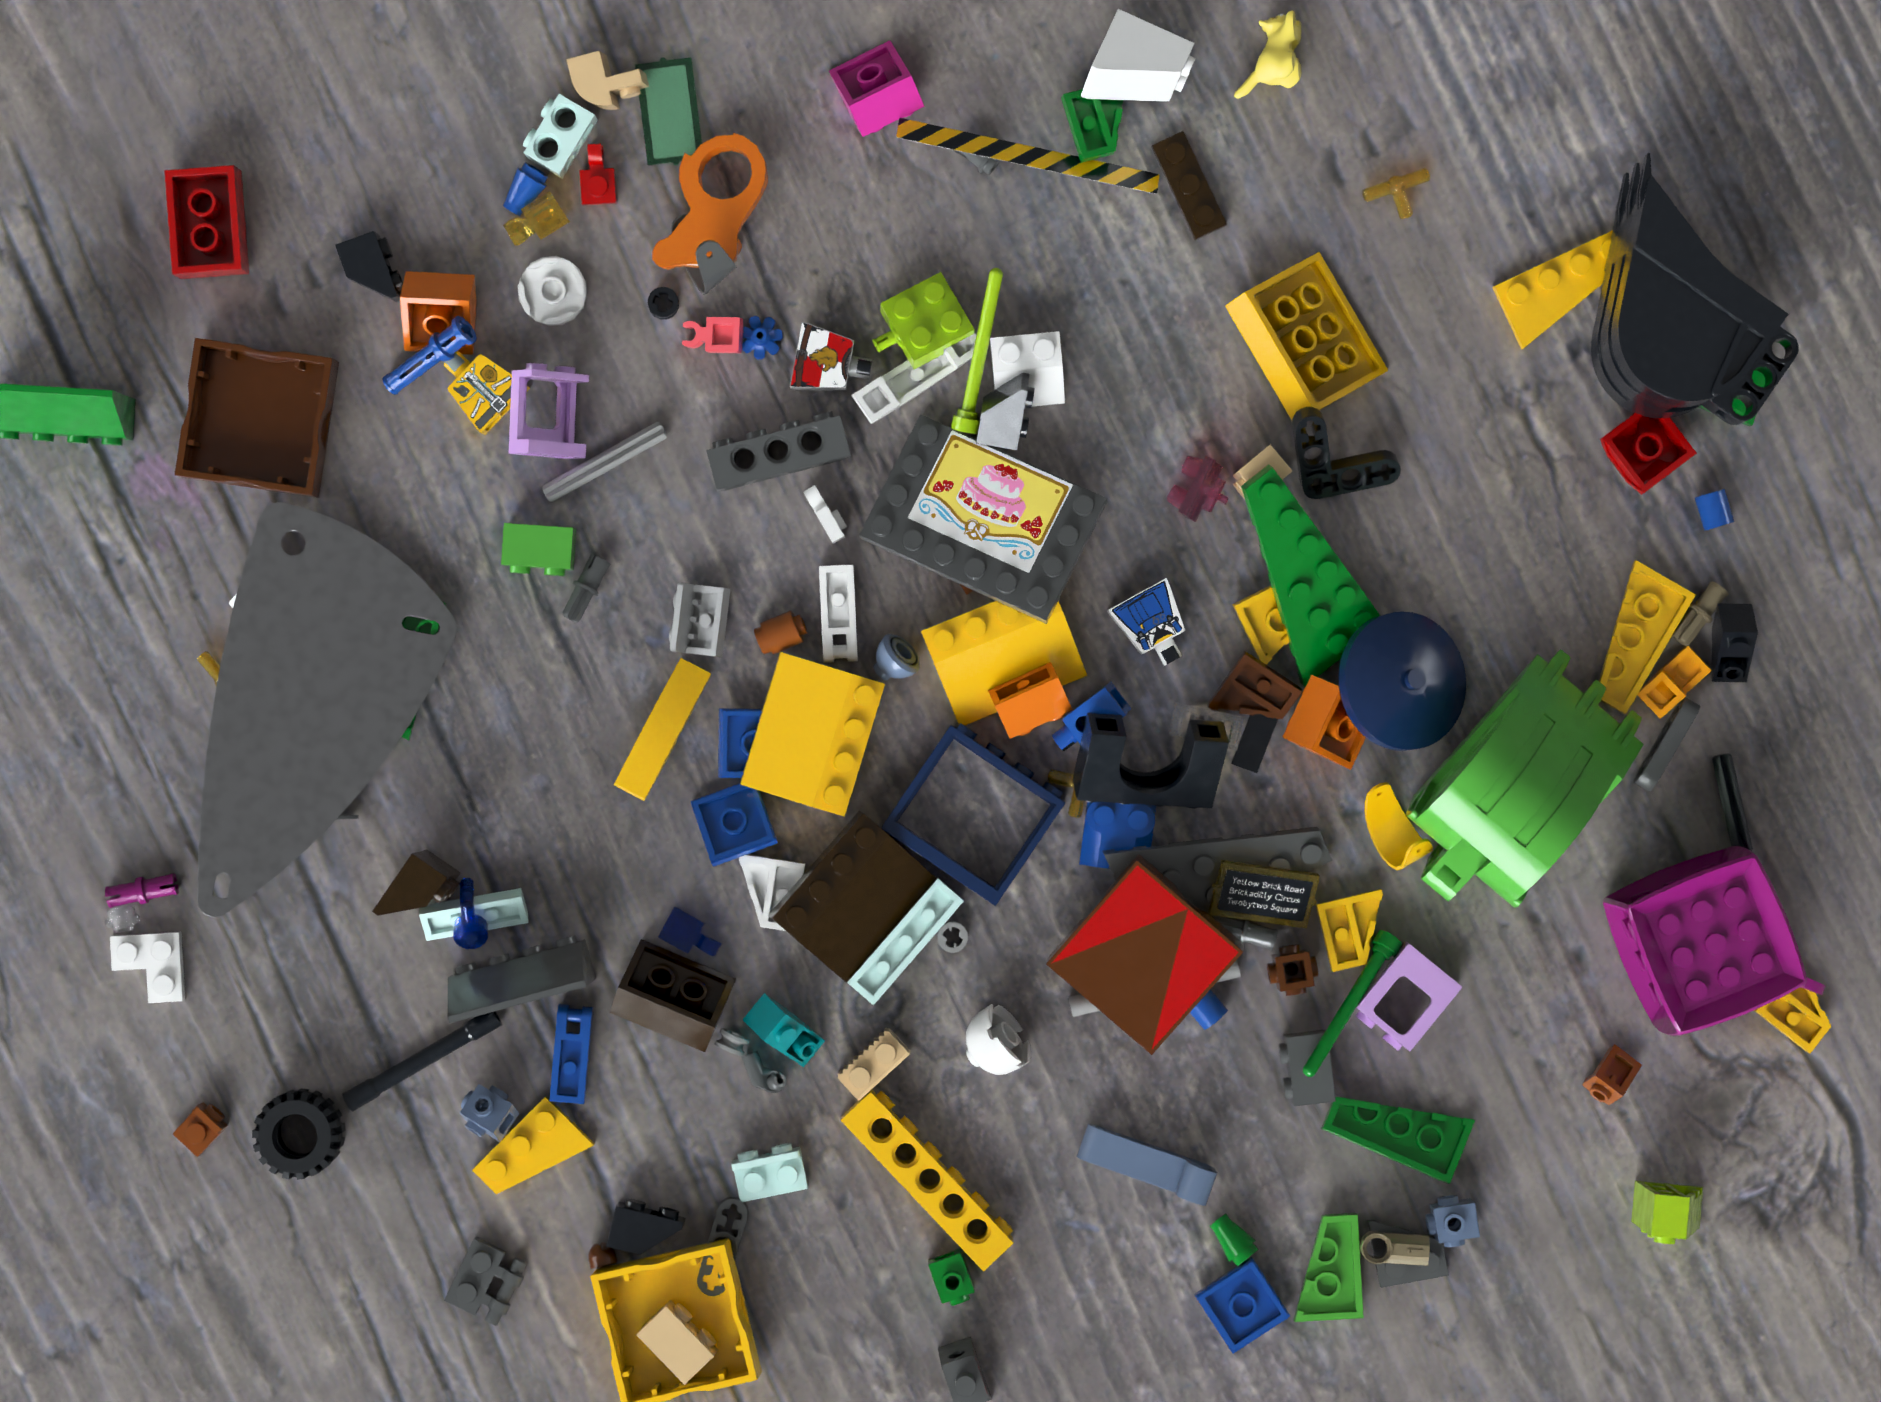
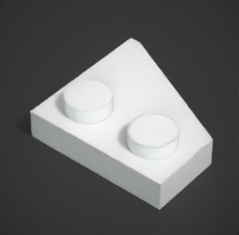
[739,855,806,931]

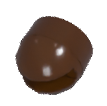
[588,1242,618,1269]

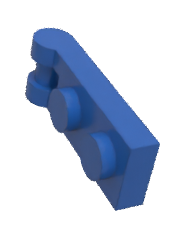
[549,1004,594,1104]

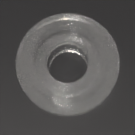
[105,906,140,933]

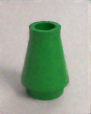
[1210,1213,1259,1267]

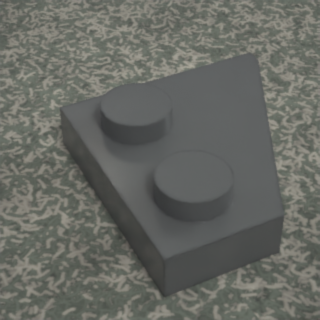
[1367,1220,1449,1288]

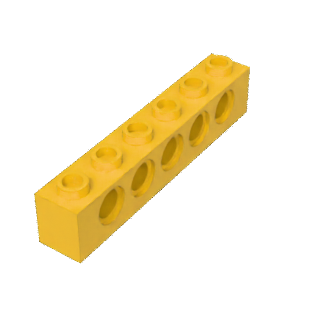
[841,1089,1014,1272]

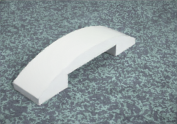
[852,332,976,424]

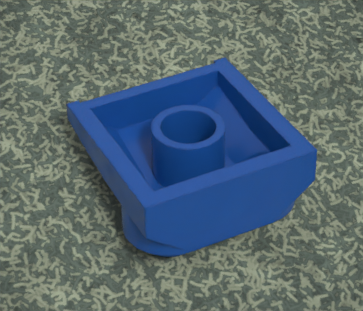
[1079,802,1156,869]

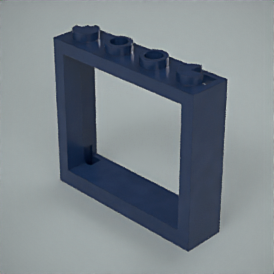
[881,723,1065,906]

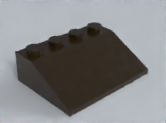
[768,811,937,983]

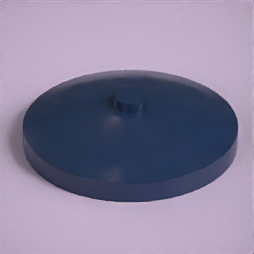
[1339,611,1466,751]

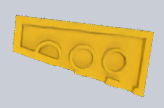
[1492,230,1613,349]

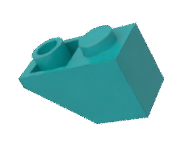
[743,993,825,1067]

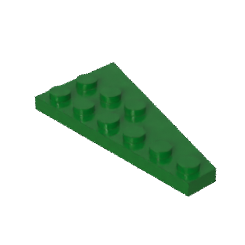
[1241,464,1380,687]

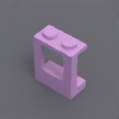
[509,363,589,459]
[1356,941,1462,1051]

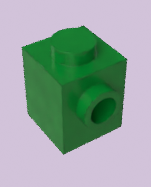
[928,1248,975,1306]

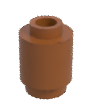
[754,610,808,655]

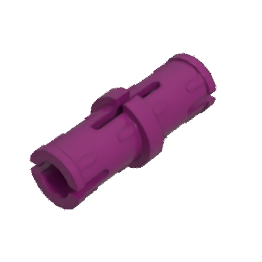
[105,873,179,908]

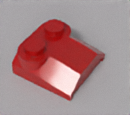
[1600,413,1697,495]

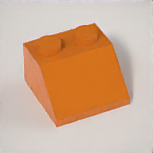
[400,271,477,355]
[1282,675,1366,770]

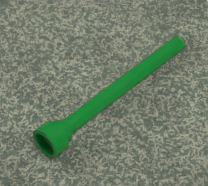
[1303,930,1403,1077]

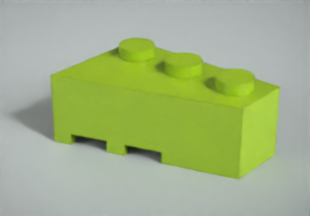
[1631,1181,1703,1244]

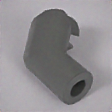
[742,1051,787,1093]

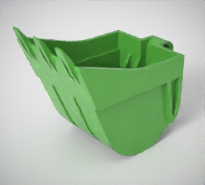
[1406,649,1644,908]

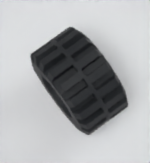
[252,1089,346,1180]

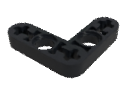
[1292,407,1401,499]

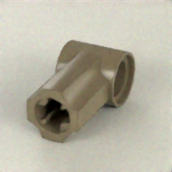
[1359,1230,1430,1266]

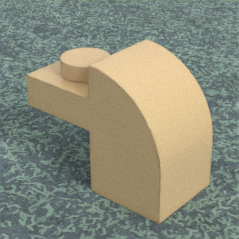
[566,51,649,110]

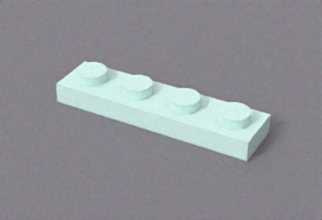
[847,878,964,1005]

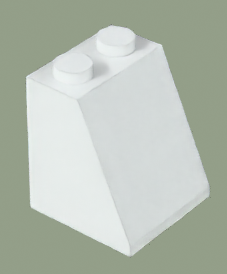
[1081,9,1196,102]

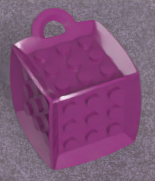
[1603,846,1826,1036]

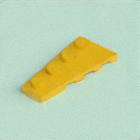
[1599,560,1696,714]

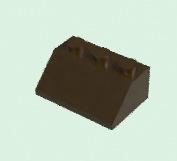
[372,850,460,916]
[609,939,736,1052]

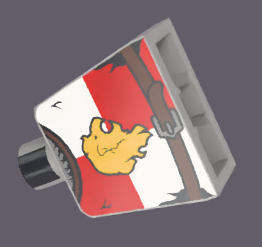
[790,322,873,391]

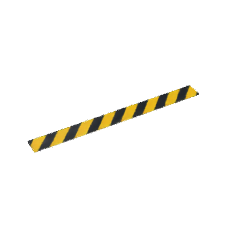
[896,118,1159,194]

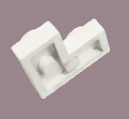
[110,932,185,1003]

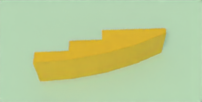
[614,658,711,801]

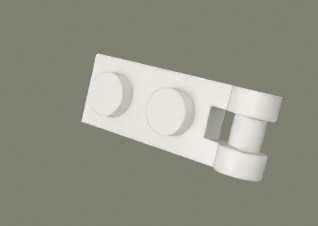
[819,564,858,663]

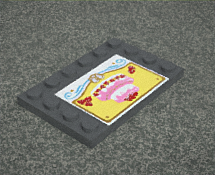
[859,414,1107,624]

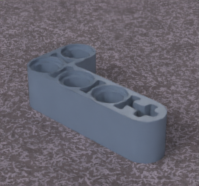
[1076,1124,1217,1206]

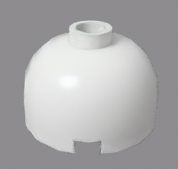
[966,1004,1032,1075]

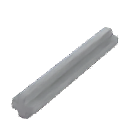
[542,422,668,502]

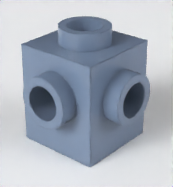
[460,1084,519,1142]
[1425,1195,1480,1247]

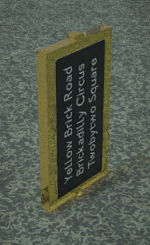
[1209,860,1320,929]

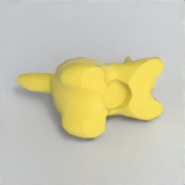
[1234,10,1301,99]

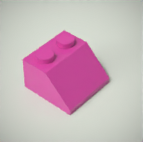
[829,40,925,137]

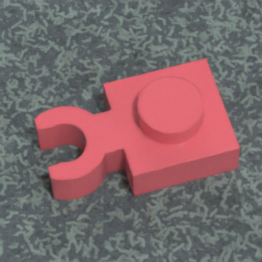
[682,317,743,353]

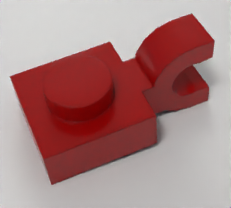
[579,143,617,206]

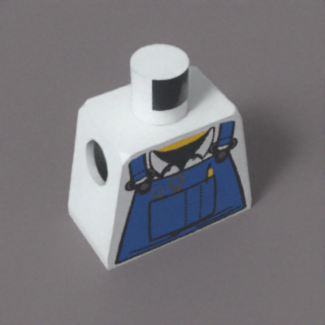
[1107,578,1185,666]

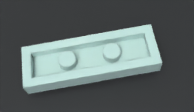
[419,888,529,941]

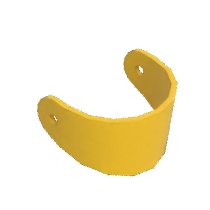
[1365,782,1433,870]

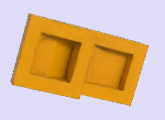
[1638,646,1712,719]

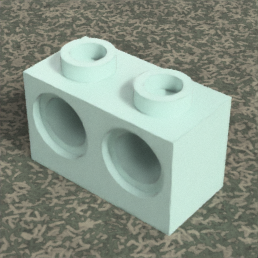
[523,94,598,179]

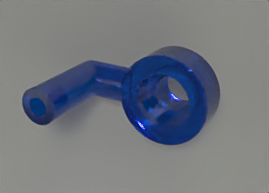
[453,878,488,949]

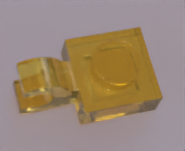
[503,191,570,246]

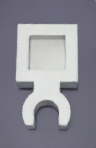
[803,485,847,544]

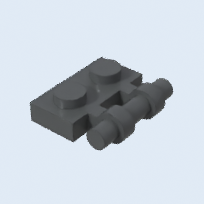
[444,1237,527,1326]

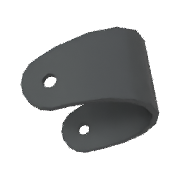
[671,214,737,295]

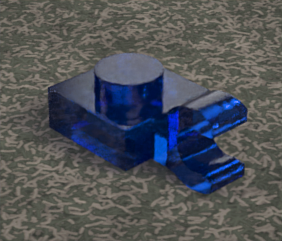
[658,907,722,957]

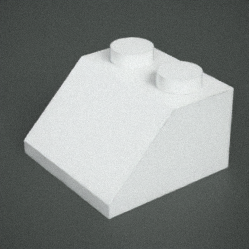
[990,331,1065,407]

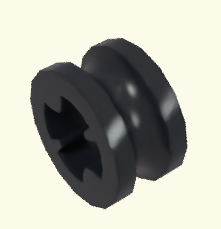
[648,287,679,320]

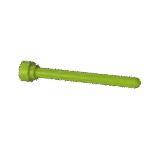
[951,268,1003,434]

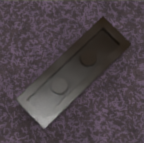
[1151,131,1227,240]

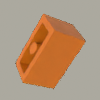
[988,662,1073,739]

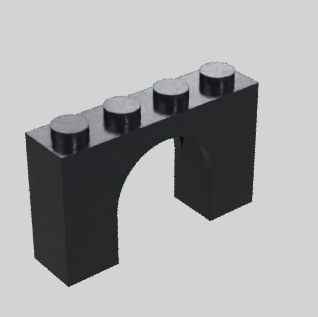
[1072,713,1229,809]

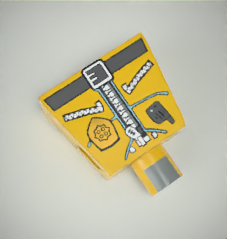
[444,351,530,435]

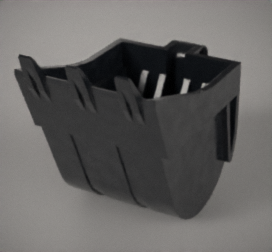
[1591,153,1799,425]

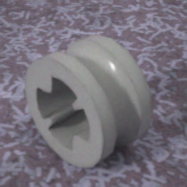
[937,921,968,953]
[715,1028,750,1056]

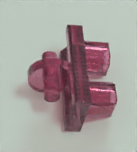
[1167,456,1229,522]

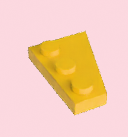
[1232,585,1290,665]
[472,1095,595,1194]

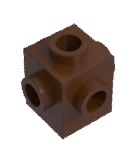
[1267,944,1318,996]

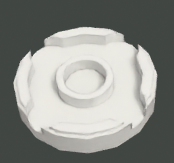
[518,256,587,326]

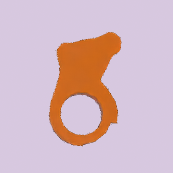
[652,133,768,270]

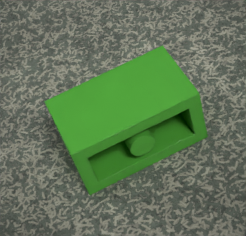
[501,523,576,576]

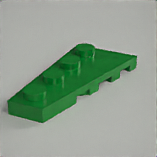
[1321,1097,1475,1184]

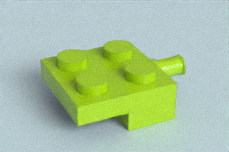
[872,272,975,370]

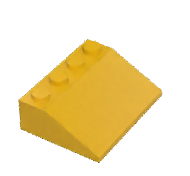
[1225,252,1389,420]
[921,601,1087,725]
[740,652,885,817]

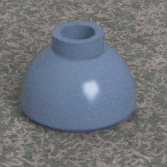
[873,634,920,680]

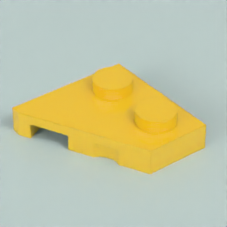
[1316,889,1383,972]
[1753,987,1831,1054]

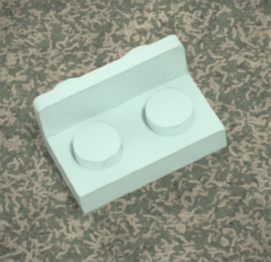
[731,1143,808,1202]

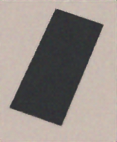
[1231,714,1278,773]

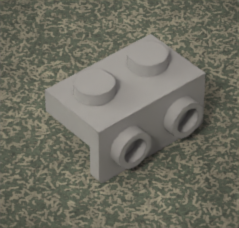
[669,582,730,657]

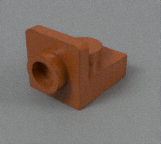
[1582,1044,1642,1105]
[173,1102,228,1157]

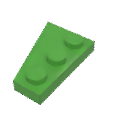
[1293,1213,1364,1322]

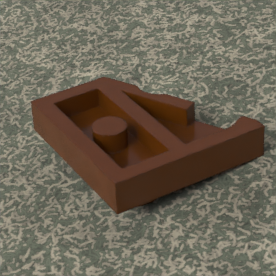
[1207,651,1302,719]

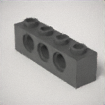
[706,411,852,492]

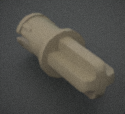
[1672,581,1729,646]

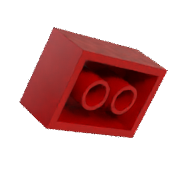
[164,165,249,279]

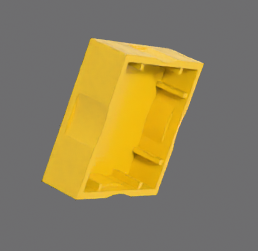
[590,1238,762,1402]

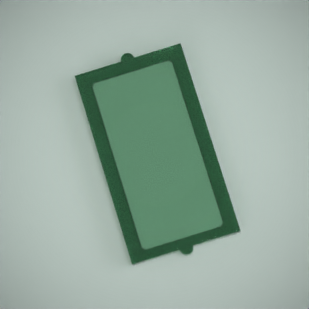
[635,57,702,166]

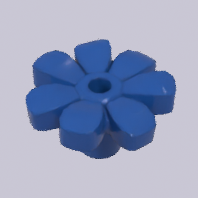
[742,316,783,360]

